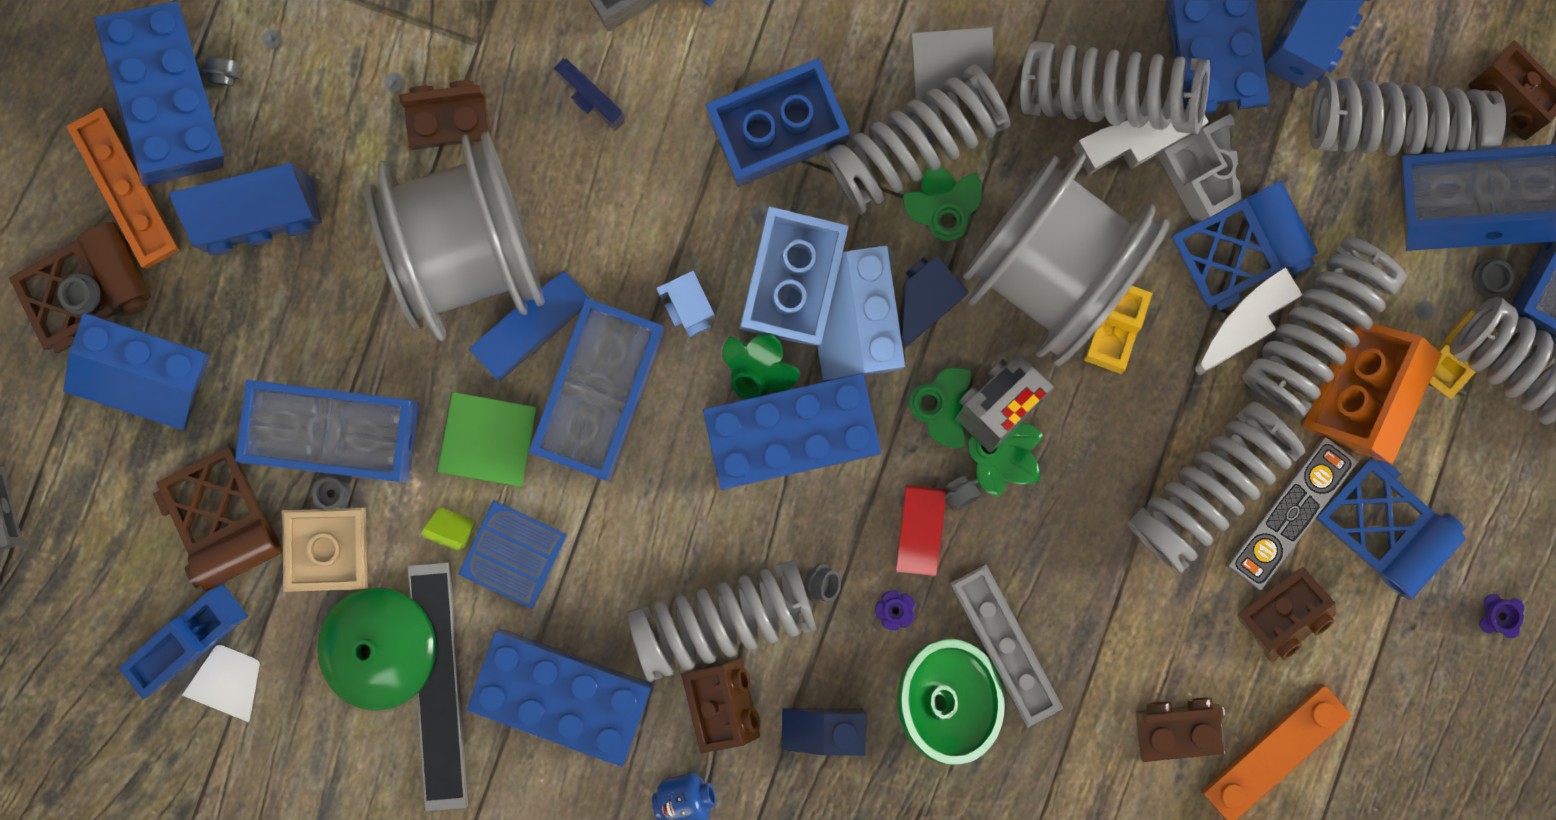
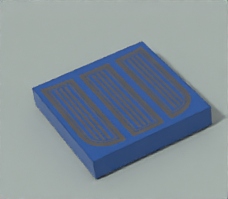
[459,501,568,609]

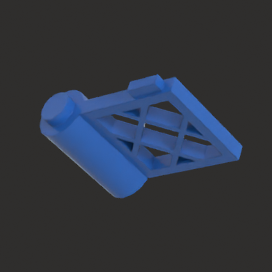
[1171,181,1319,311]
[1315,458,1466,600]

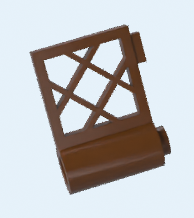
[9,222,151,353]
[153,446,282,591]

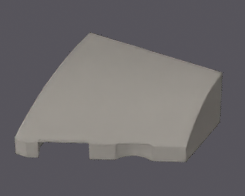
[911,27,993,103]
[1157,113,1241,224]

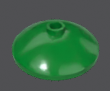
[317,587,437,711]
[897,639,1005,765]

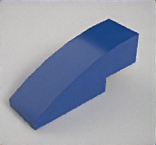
[469,271,590,381]
[119,585,249,700]

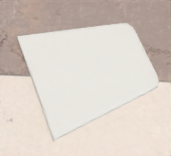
[182,645,260,722]

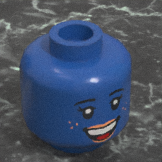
[652,773,716,820]

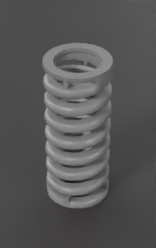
[1020,41,1210,135]
[824,64,1010,215]
[1309,76,1506,156]
[1242,236,1407,419]
[1450,296,1556,433]
[1127,401,1305,575]
[628,559,817,682]

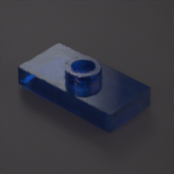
[554,58,625,132]

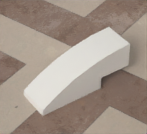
[1073,115,1209,175]
[1195,267,1303,376]

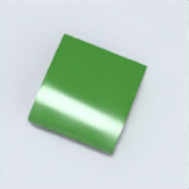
[436,392,537,487]

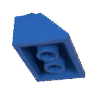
[169,163,322,256]
[63,313,211,430]

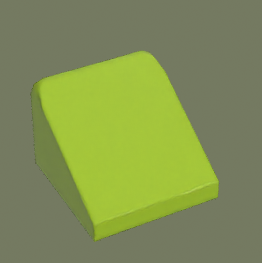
[421,508,475,550]

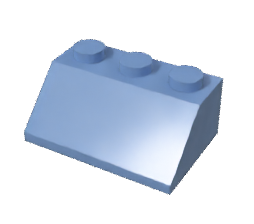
[738,206,849,346]
[817,245,905,382]

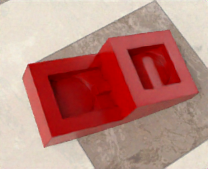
[896,485,946,576]

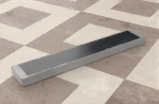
[408,562,468,811]

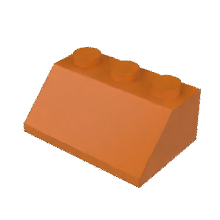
[1302,323,1442,464]

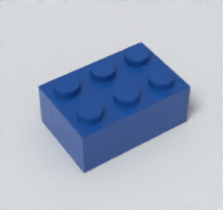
[705,58,850,188]

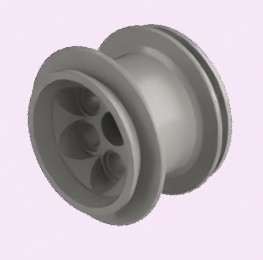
[365,132,545,342]
[962,152,1170,366]

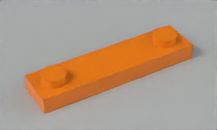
[66,107,182,269]
[1200,684,1352,820]

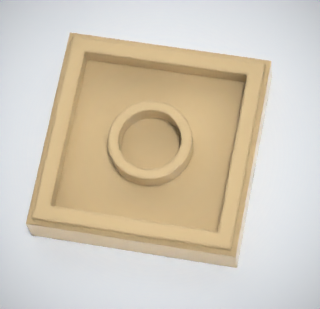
[282,508,368,592]

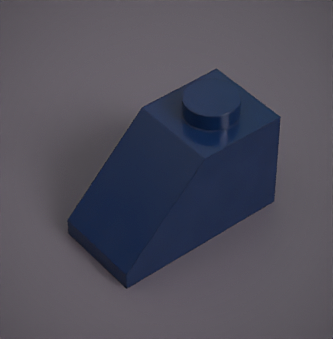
[900,256,969,349]
[782,708,866,756]

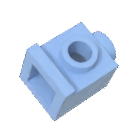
[656,271,715,338]

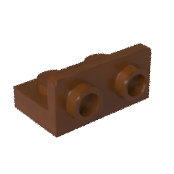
[1468,40,1556,140]
[399,80,491,150]
[1238,567,1336,663]
[681,659,760,754]
[1136,697,1226,762]

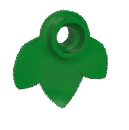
[903,167,982,242]
[722,333,800,399]
[909,367,971,449]
[968,422,1043,498]

